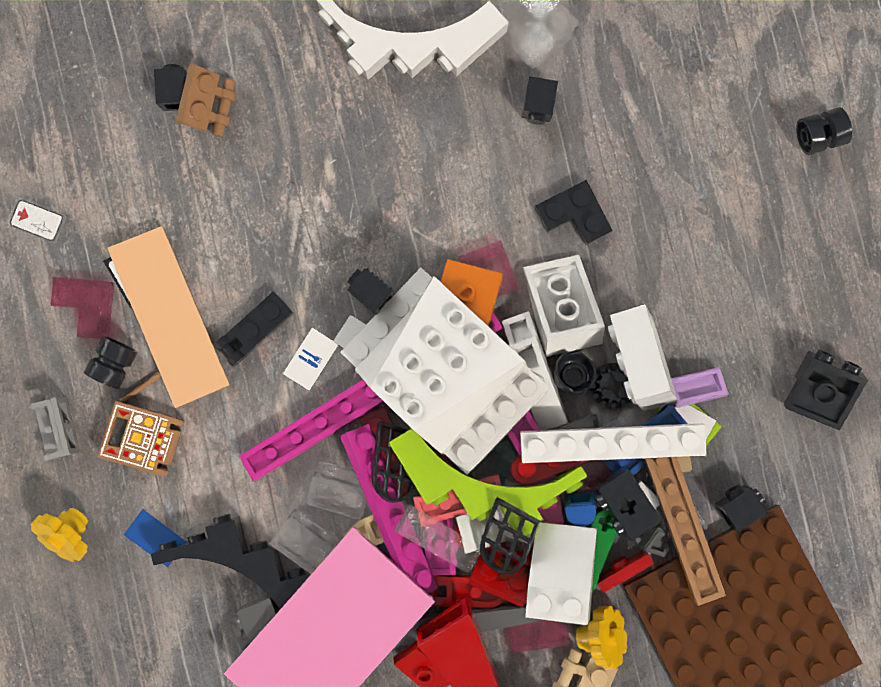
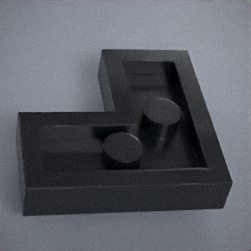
[534,180,613,245]

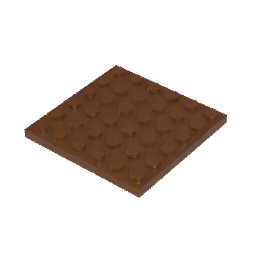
[623,505,863,687]

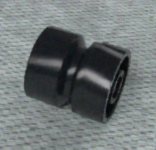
[796,107,852,155]
[84,336,138,389]

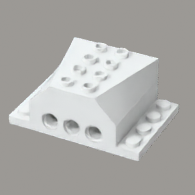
[340,267,550,475]

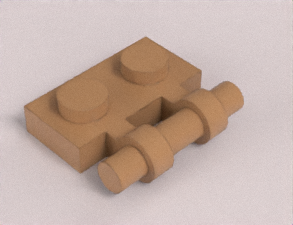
[176,64,236,138]

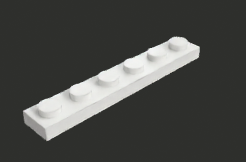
[521,423,706,463]

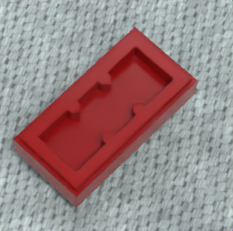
[597,550,654,593]
[393,642,450,687]

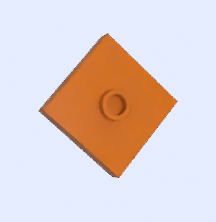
[441,259,503,327]

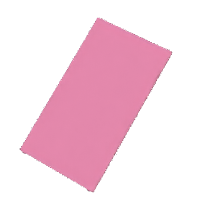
[224,527,435,687]

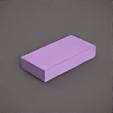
[670,367,729,408]

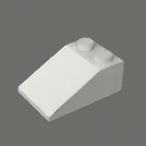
[523,255,605,357]
[525,522,597,625]

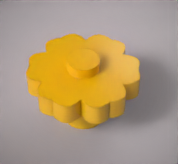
[30,508,88,562]
[576,606,627,669]

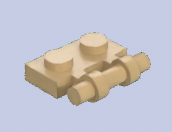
[552,648,618,687]

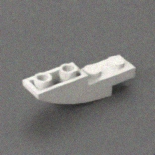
[502,311,569,430]

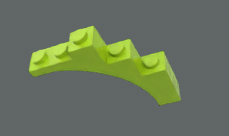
[389,428,587,536]

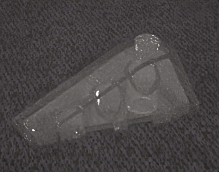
[496,0,580,71]

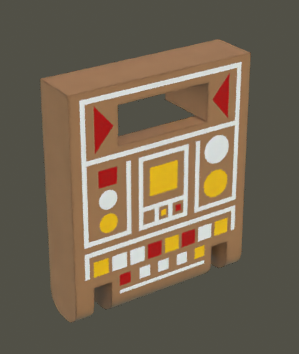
[97,400,185,477]

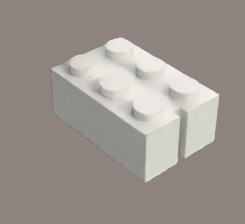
[608,304,678,411]

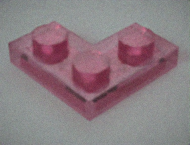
[50,277,114,339]

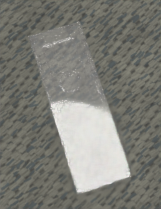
[394,505,481,573]

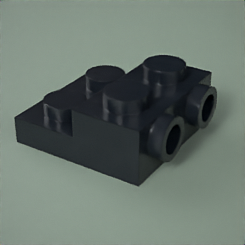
[784,349,868,431]

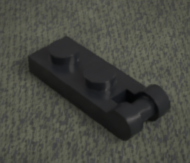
[213,292,294,367]

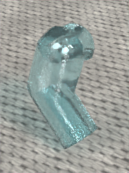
[493,439,515,483]

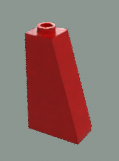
[416,597,501,687]

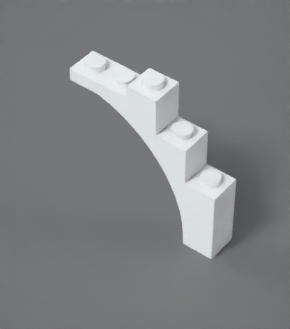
[317,0,509,80]

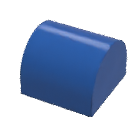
[565,492,597,526]

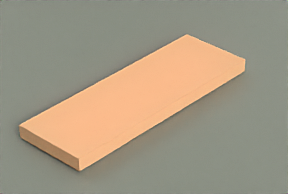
[107,226,230,408]

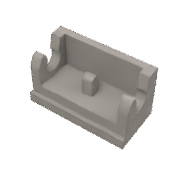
[30,397,80,461]

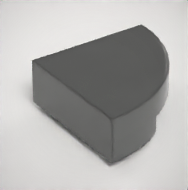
[639,524,669,557]

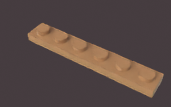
[643,457,726,606]

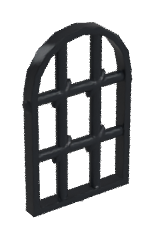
[372,422,415,503]
[480,497,540,574]

